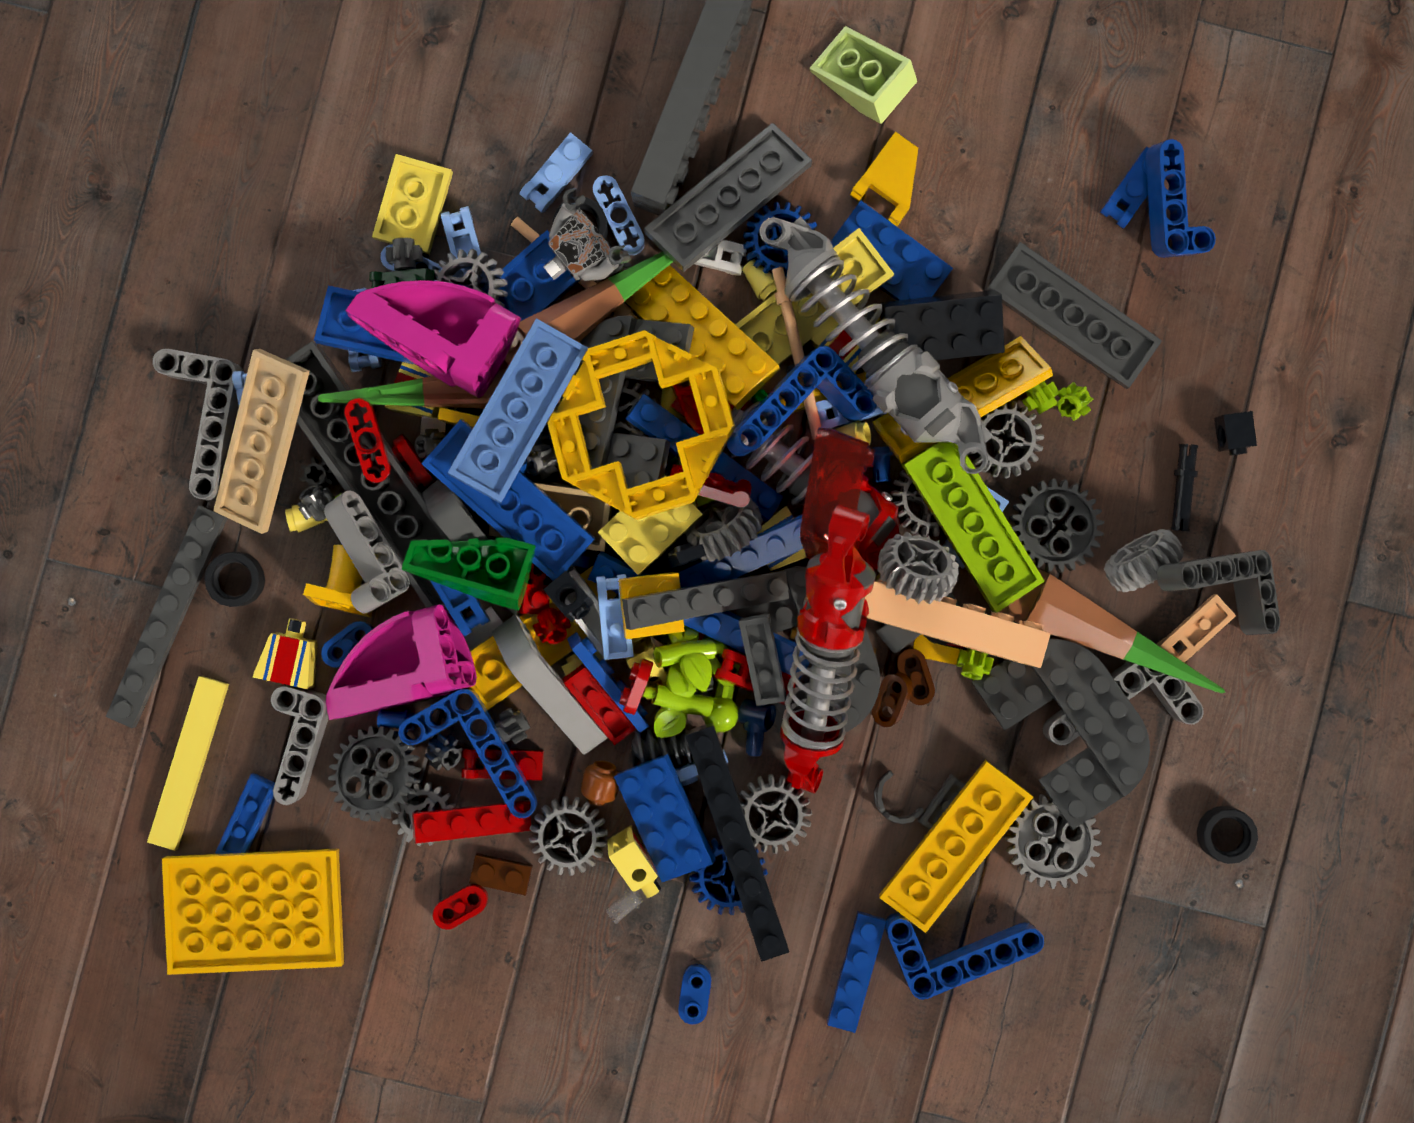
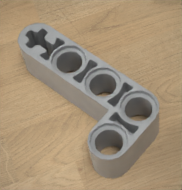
[324,490,410,613]
[271,685,328,805]

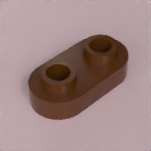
[896,648,935,705]
[872,672,913,727]

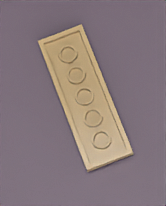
[213,349,310,534]

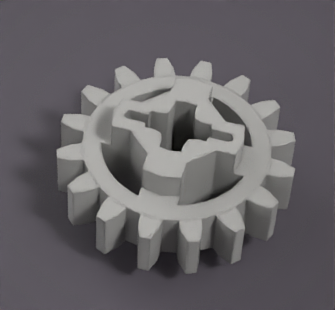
[392,782,456,846]

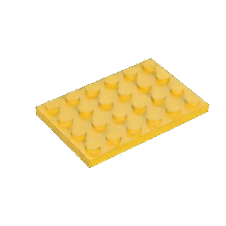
[162,849,344,975]

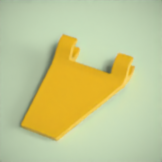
[850,131,919,226]

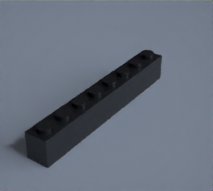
[685,722,789,962]

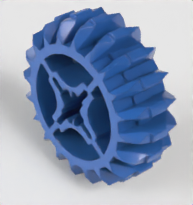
[743,202,817,277]
[689,838,768,915]

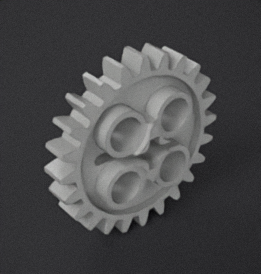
[1005,794,1102,889]

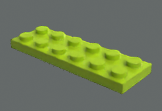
[902,442,1045,613]

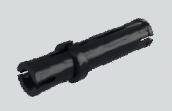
[1170,444,1198,532]

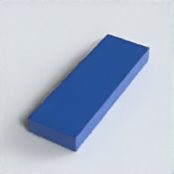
[215,773,275,854]

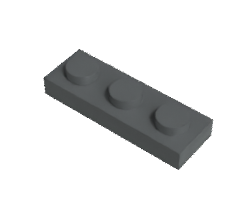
[739,614,787,706]

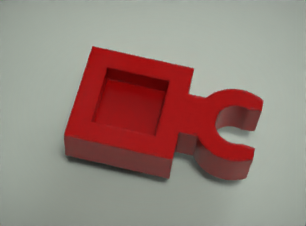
[517,564,550,614]

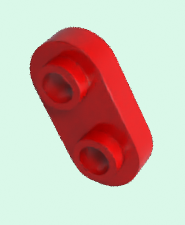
[391,434,436,488]
[619,658,653,715]
[433,884,488,930]

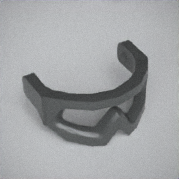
[874,770,924,824]

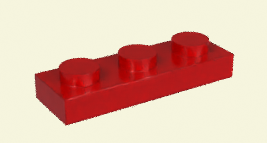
[562,664,636,746]

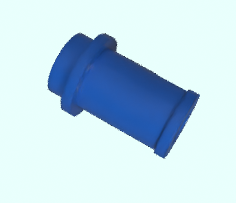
[870,447,893,482]
[377,709,415,732]

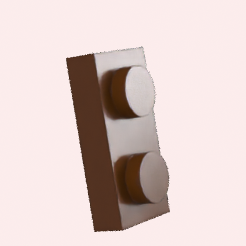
[469,853,533,896]

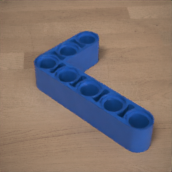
[727,346,877,457]
[398,688,537,818]
[885,913,1044,1000]

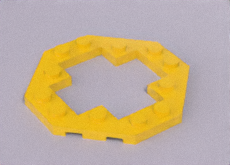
[547,330,735,520]

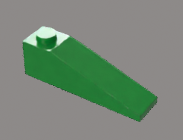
[402,537,536,611]

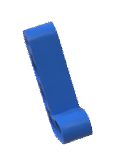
[1146,139,1216,258]

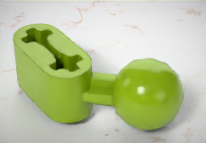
[702,637,740,732]

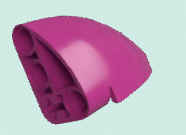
[345,280,521,398]
[326,604,477,720]

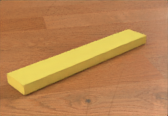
[147,676,229,851]

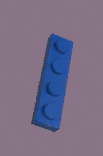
[567,632,649,733]
[827,911,886,1033]

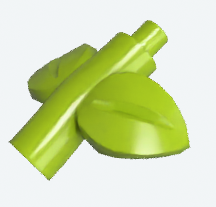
[653,625,724,692]
[642,663,714,738]

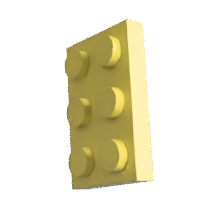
[372,154,453,255]
[598,474,703,576]

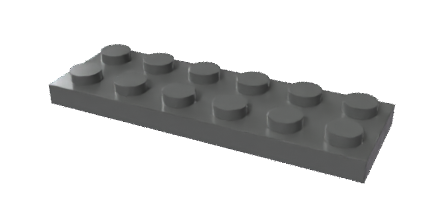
[644,123,812,272]
[986,242,1162,389]

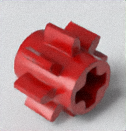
[532,608,571,644]

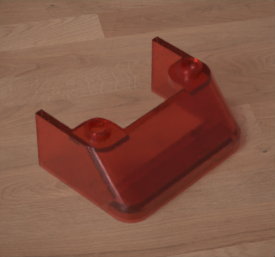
[800,427,874,562]

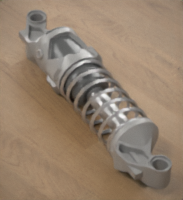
[760,216,993,474]

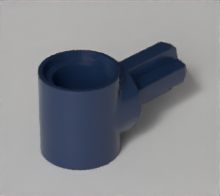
[738,698,776,756]

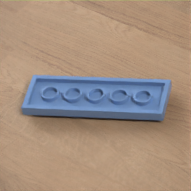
[448,318,588,504]

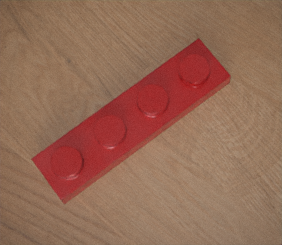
[412,800,531,844]

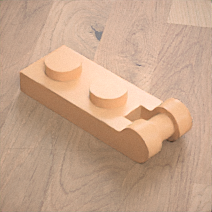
[1157,594,1236,663]

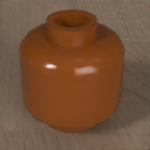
[581,760,620,806]

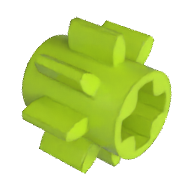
[1022,381,1060,415]
[1055,382,1094,421]
[956,648,994,680]

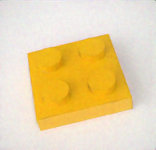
[618,572,685,639]

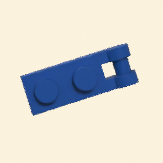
[1100,147,1166,229]
[430,580,490,636]

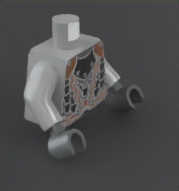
[543,188,631,281]

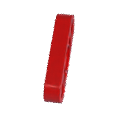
[345,398,391,483]

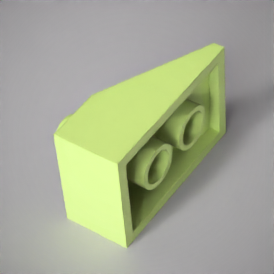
[809,26,917,124]

